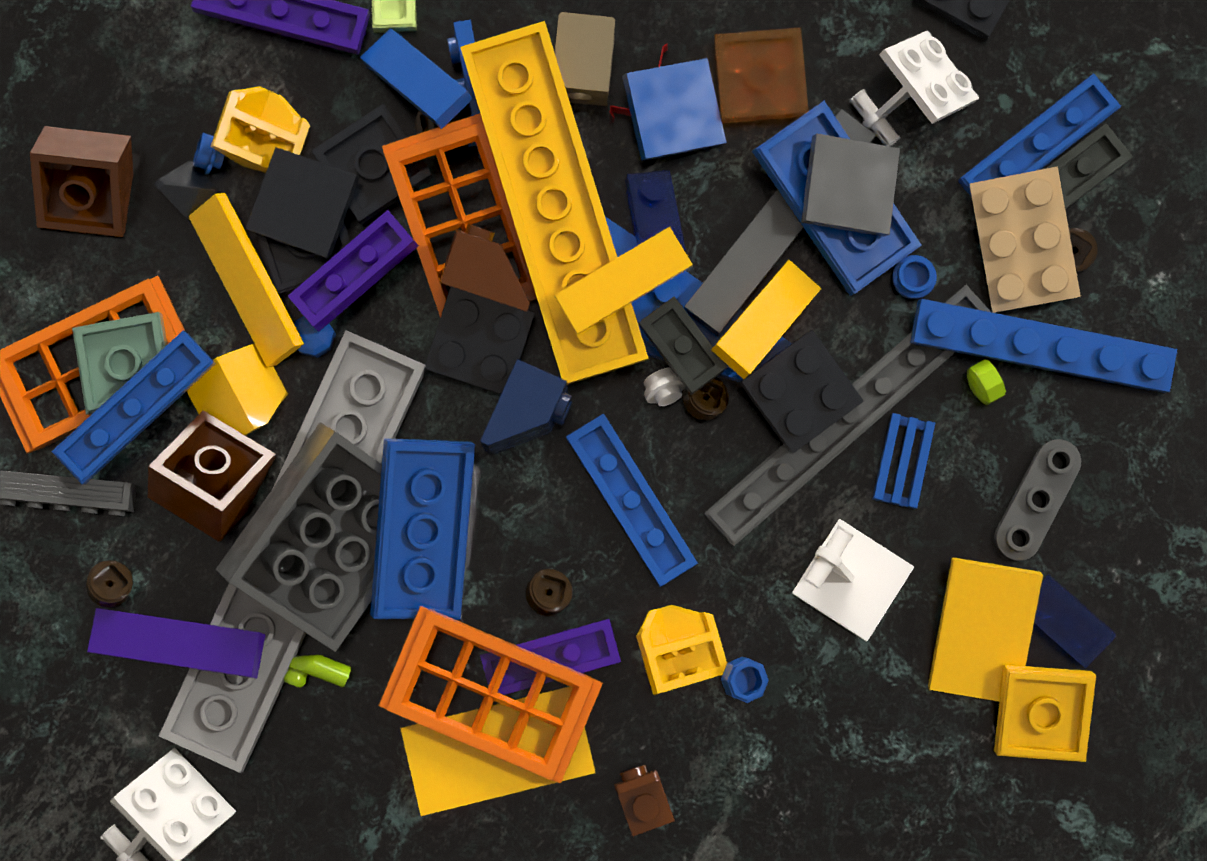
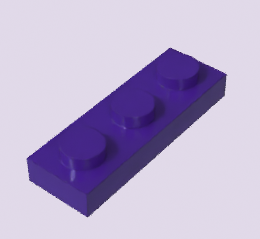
[288,210,419,332]
[480,619,621,695]

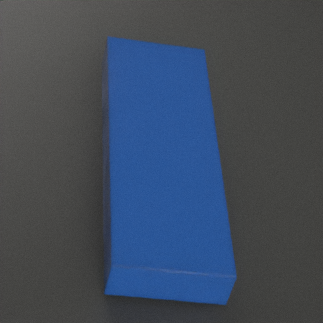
[360,28,473,129]

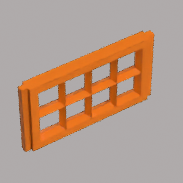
[382,113,537,318]
[0,275,185,454]
[379,606,603,784]

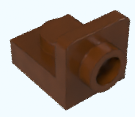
[614,765,675,836]

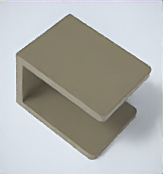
[555,12,615,106]

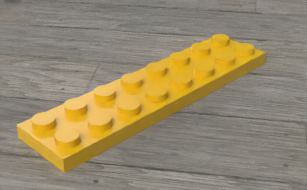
[460,21,649,385]

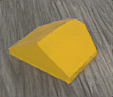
[210,86,310,173]
[187,343,288,435]
[636,605,727,695]

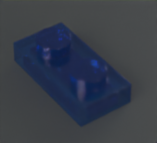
[625,170,686,251]
[1034,573,1116,669]

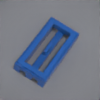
[872,413,935,509]

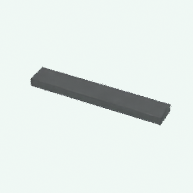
[684,109,876,336]

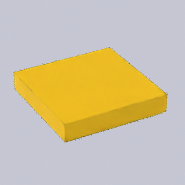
[994,665,1096,762]

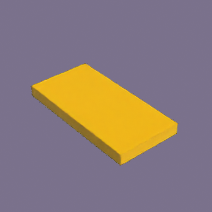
[401,686,596,816]

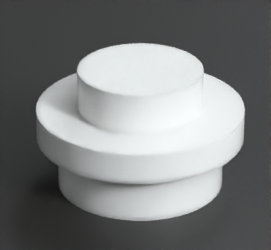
[644,367,685,406]

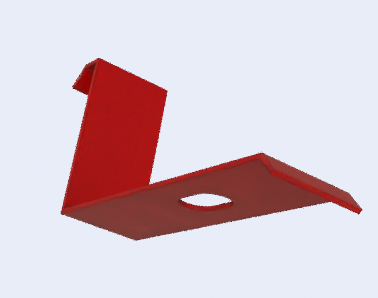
[609,44,668,123]

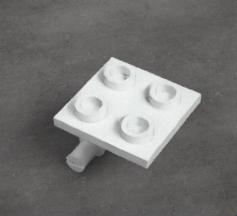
[849,31,979,146]
[792,519,914,642]
[100,747,236,861]

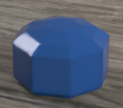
[294,316,336,358]
[721,657,769,703]

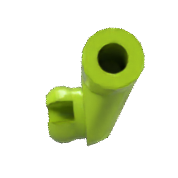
[284,655,351,688]

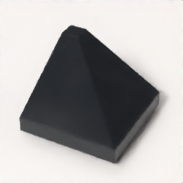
[154,160,220,221]

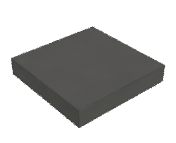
[801,133,900,237]

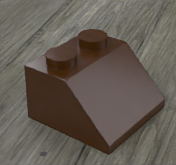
[30,126,133,237]
[440,224,530,312]
[147,410,275,542]

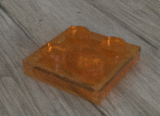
[714,28,809,123]

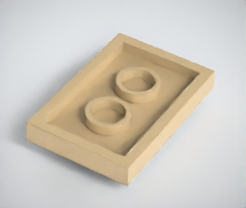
[970,166,1081,313]

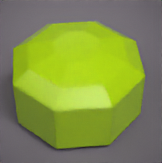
[967,359,1006,405]

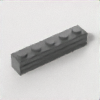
[0,471,137,517]

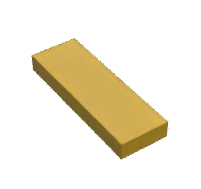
[554,227,693,335]
[711,260,821,379]

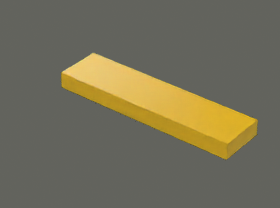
[188,193,304,367]

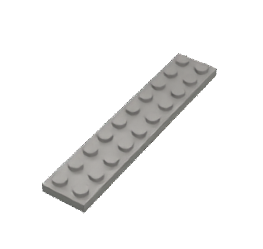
[159,330,426,773]

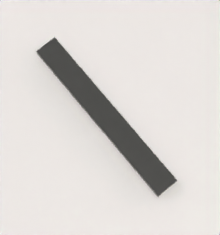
[704,285,991,547]

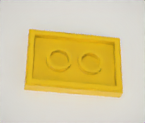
[928,557,1043,702]

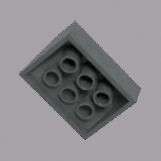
[216,422,382,652]

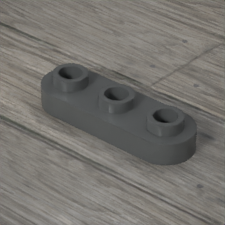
[994,439,1081,562]

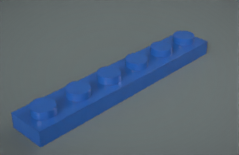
[910,299,1177,393]

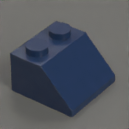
[480,359,572,455]

